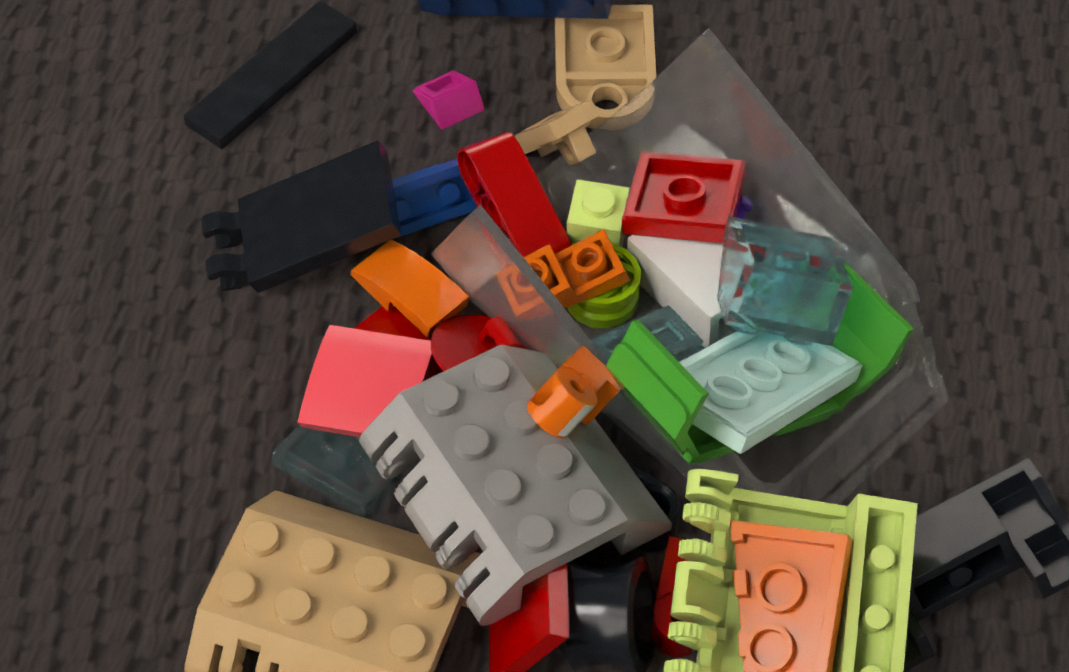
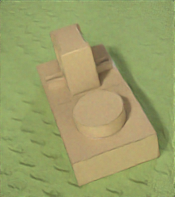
[514,100,599,165]

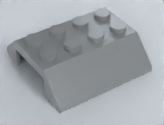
[359,344,672,626]

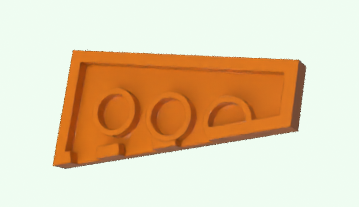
[730,520,853,672]

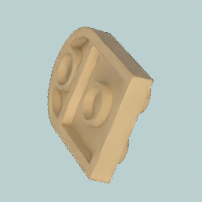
[554,5,657,131]

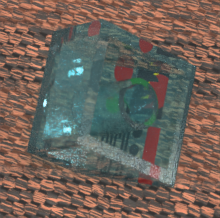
[717,216,854,346]

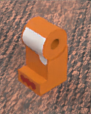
[526,345,621,439]

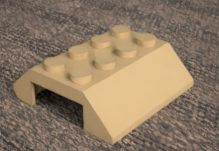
[184,490,480,672]

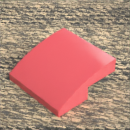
[298,325,435,437]

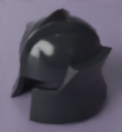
[558,556,656,672]

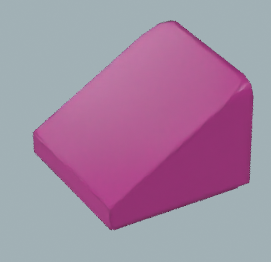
[412,70,485,130]

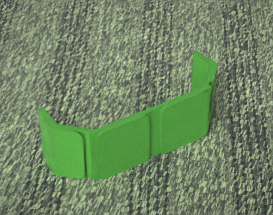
[606,263,914,464]

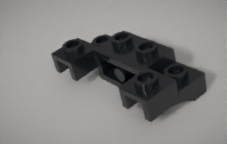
[904,457,1069,672]

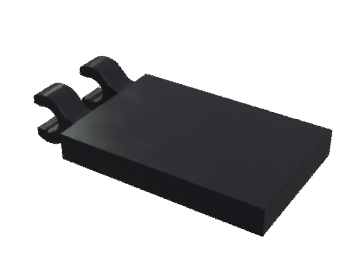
[201,140,402,293]

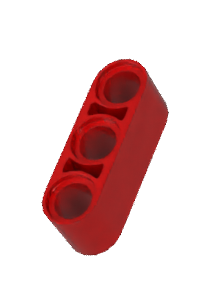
[457,132,572,266]

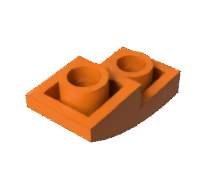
[501,229,630,317]
[351,239,469,338]

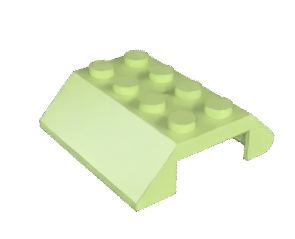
[664,469,918,672]

